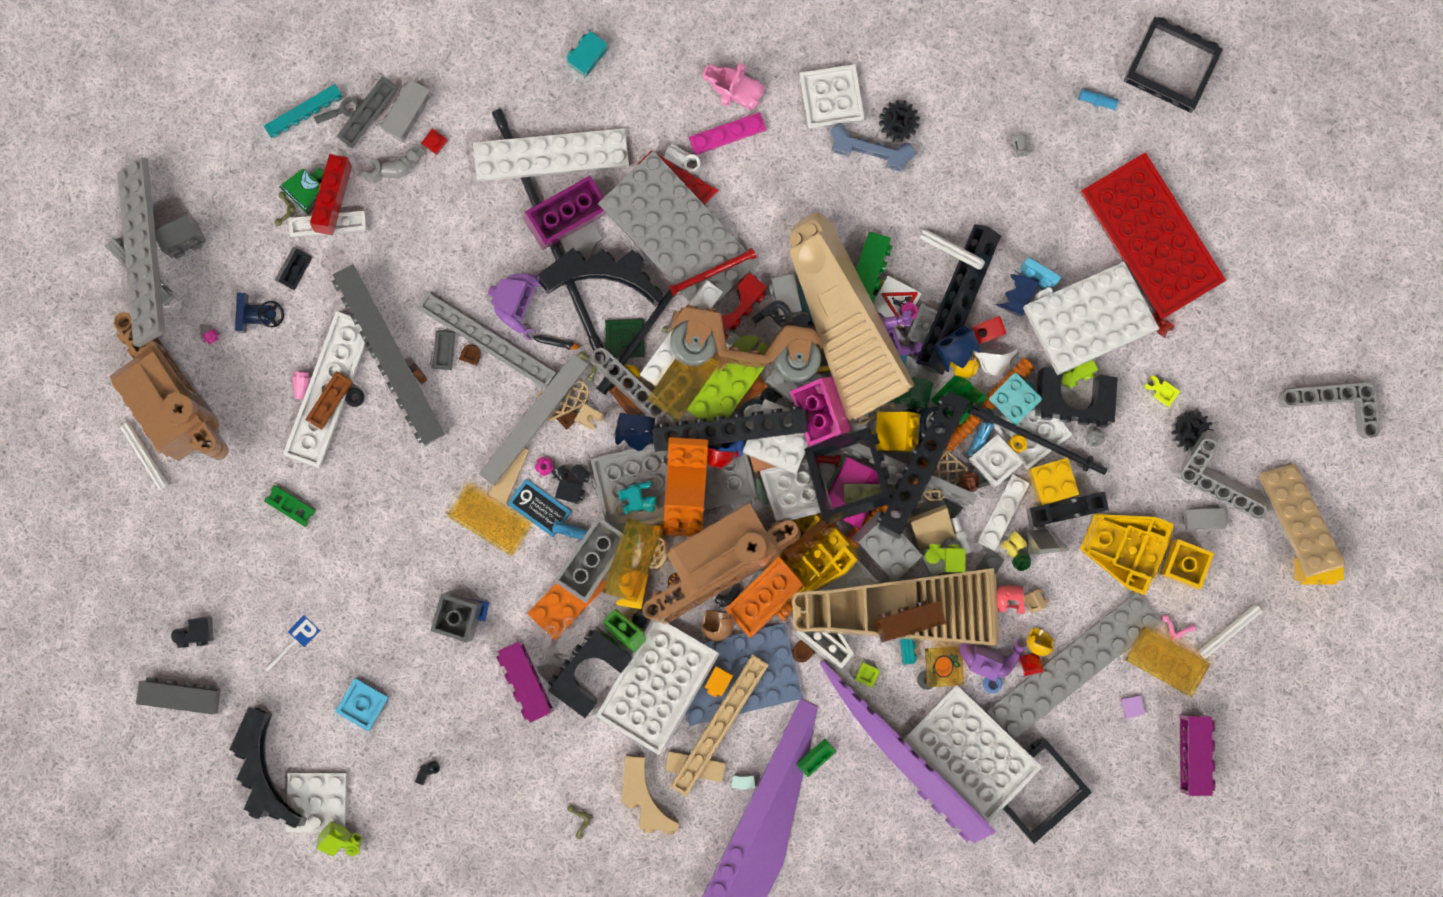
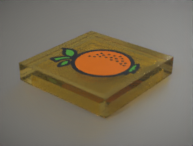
[925,646,964,687]

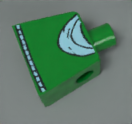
[279,167,324,215]

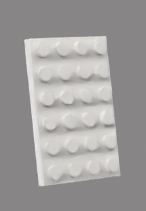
[1023,262,1159,375]
[596,620,720,756]
[904,685,1043,824]

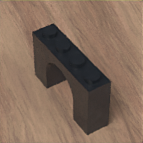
[1035,367,1118,428]
[548,626,633,718]

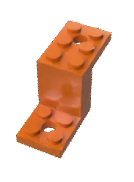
[664,437,708,537]

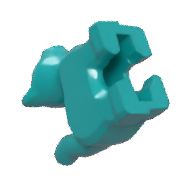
[618,480,657,515]

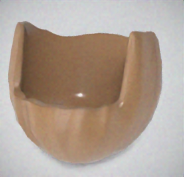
[702,610,734,641]

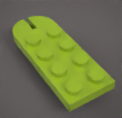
[686,335,768,430]

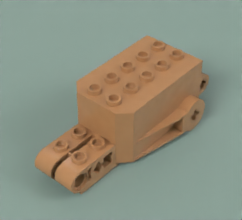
[110,312,229,461]
[643,503,802,625]

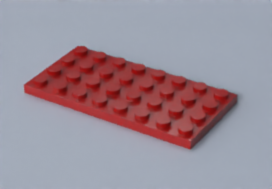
[1080,152,1226,320]

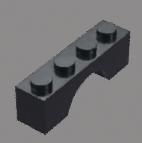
[1026,492,1109,528]

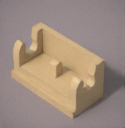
[574,404,604,429]

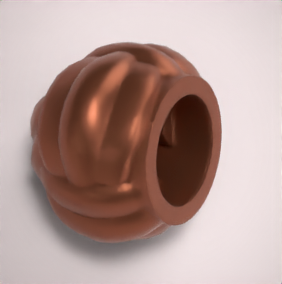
[960,472,980,492]

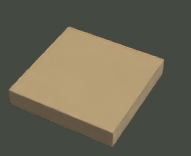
[910,505,955,551]

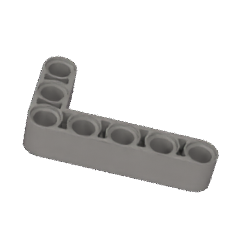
[589,348,691,418]
[1278,382,1380,439]
[1180,430,1268,519]

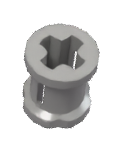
[1010,134,1031,158]

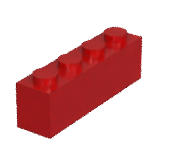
[310,154,352,236]

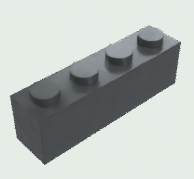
[136,677,221,715]

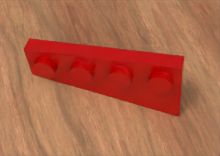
[638,151,718,205]

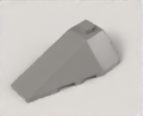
[1025,527,1069,555]

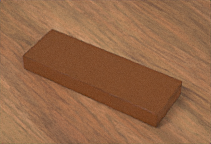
[305,371,353,430]

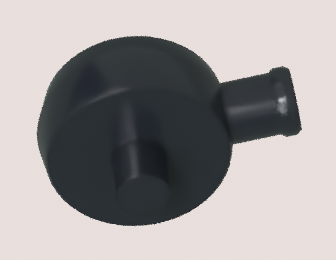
[760,388,783,403]
[632,610,650,629]

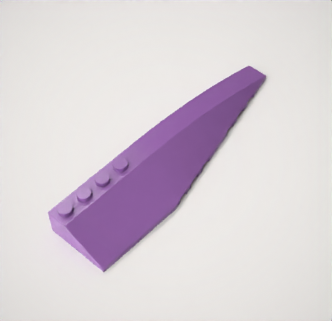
[819,661,996,843]
[702,699,818,897]

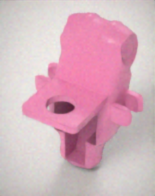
[703,63,765,110]

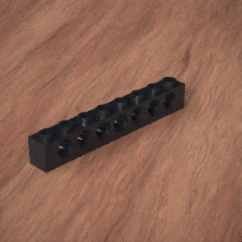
[916,224,1001,375]
[877,390,970,539]
[652,406,810,452]

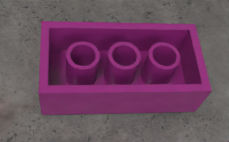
[523,176,606,250]
[496,641,554,723]
[1180,714,1216,796]

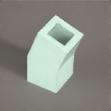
[731,775,755,790]

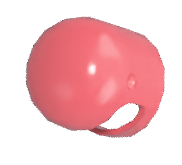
[997,585,1025,614]

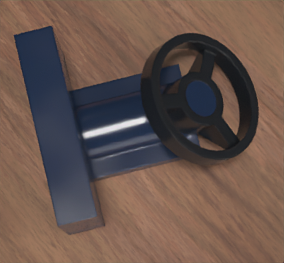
[235,293,284,333]

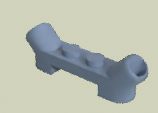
[829,124,915,171]

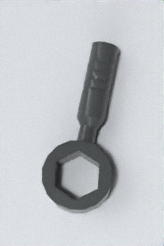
[314,97,360,124]

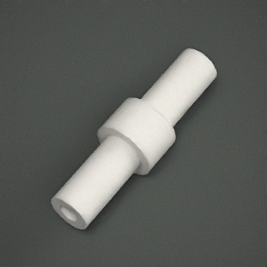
[950,516,971,554]

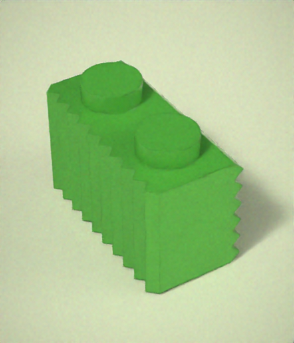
[603,609,647,653]

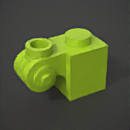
[1061,360,1098,390]
[925,544,966,572]
[316,821,362,857]

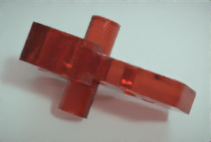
[1152,313,1175,338]

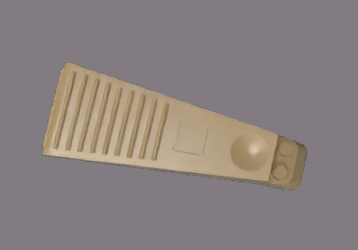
[789,213,914,420]
[792,568,999,646]

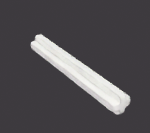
[920,229,985,269]
[120,422,168,489]
[1198,604,1262,658]

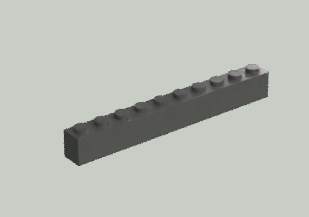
[332,264,445,446]

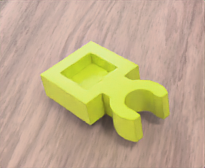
[1144,375,1180,407]

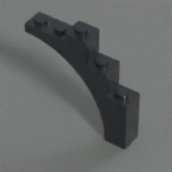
[536,248,663,307]
[229,707,308,828]

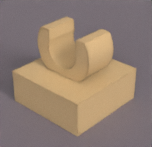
[1024,589,1048,614]

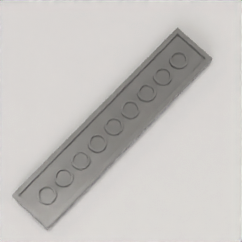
[117,157,165,347]
[986,592,1161,739]

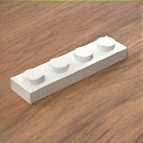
[288,211,367,238]
[977,474,1030,551]

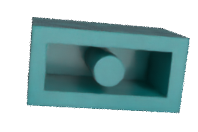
[567,31,609,78]

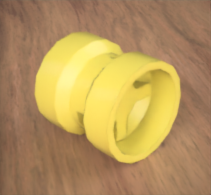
[1000,531,1027,558]

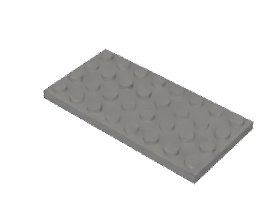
[598,151,758,306]
[590,425,758,531]

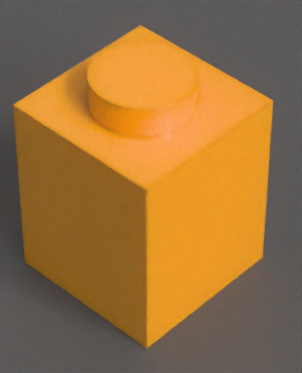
[705,666,733,698]

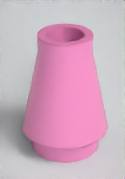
[292,371,311,399]

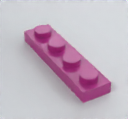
[689,112,766,155]

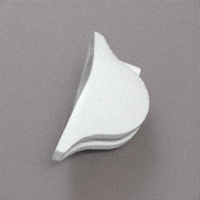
[973,348,1017,376]

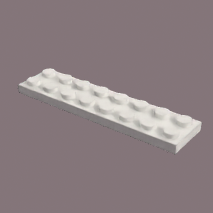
[473,128,629,182]
[283,311,367,468]

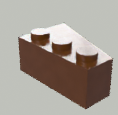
[874,600,947,643]

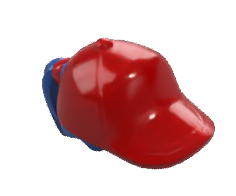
[707,441,744,469]

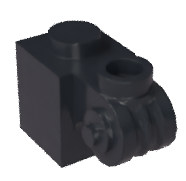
[555,465,591,504]
[171,618,214,648]

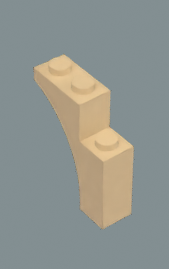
[622,755,679,835]

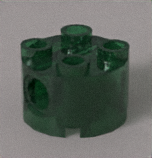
[891,376,933,409]

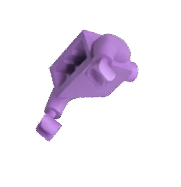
[488,273,541,340]
[878,310,923,357]
[960,639,1027,681]

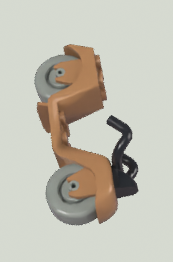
[667,300,823,382]

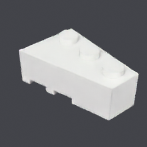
[794,630,854,670]

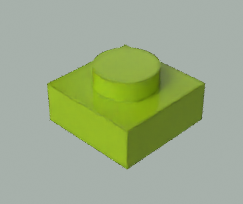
[854,662,880,688]

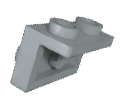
[904,302,938,347]

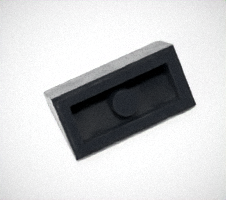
[275,247,313,290]

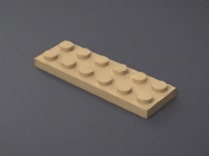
[1258,463,1345,577]

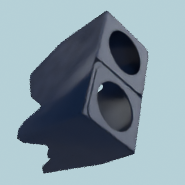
[994,270,1039,317]
[935,326,981,373]
[613,413,656,452]

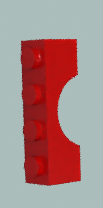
[722,273,767,341]

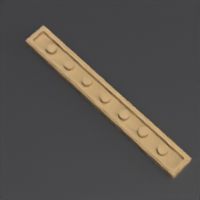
[670,654,769,797]

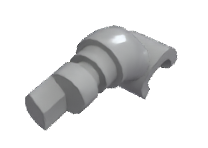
[361,143,426,183]

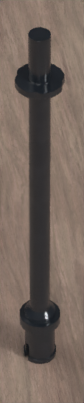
[596,281,674,396]
[967,402,1107,475]

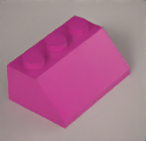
[790,377,851,446]
[828,457,880,529]

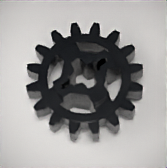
[879,100,920,142]
[1171,411,1214,452]

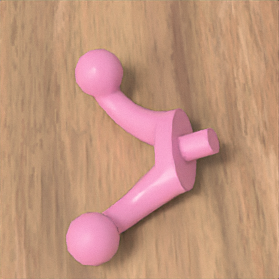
[1162,614,1196,640]

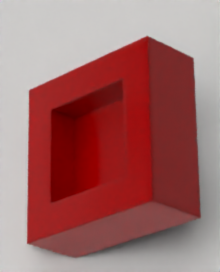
[421,128,448,155]
[1019,653,1043,676]

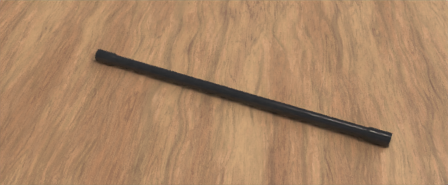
[492,109,604,355]

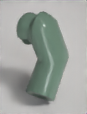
[755,477,769,505]

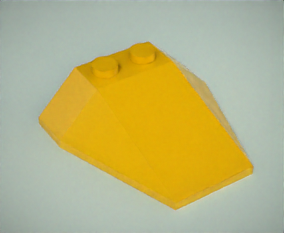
[781,513,858,599]
[1080,514,1175,596]

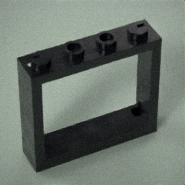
[1123,17,1223,113]
[804,427,894,524]
[1003,738,1092,844]

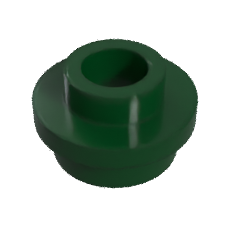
[1012,553,1031,571]

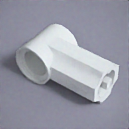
[664,144,702,175]

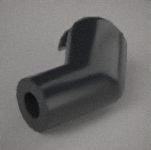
[415,761,440,785]

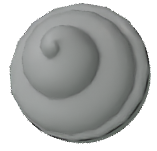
[1085,426,1105,447]

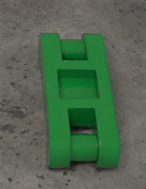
[264,485,316,527]

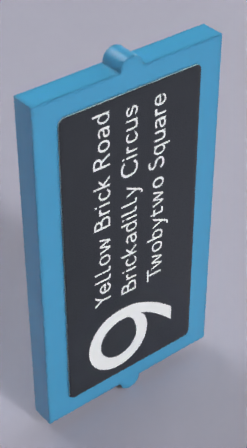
[508,479,571,537]

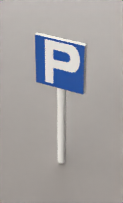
[265,615,320,672]

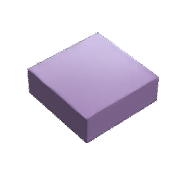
[1121,695,1145,718]

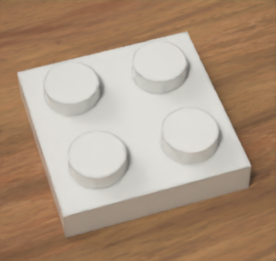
[969,434,1024,488]

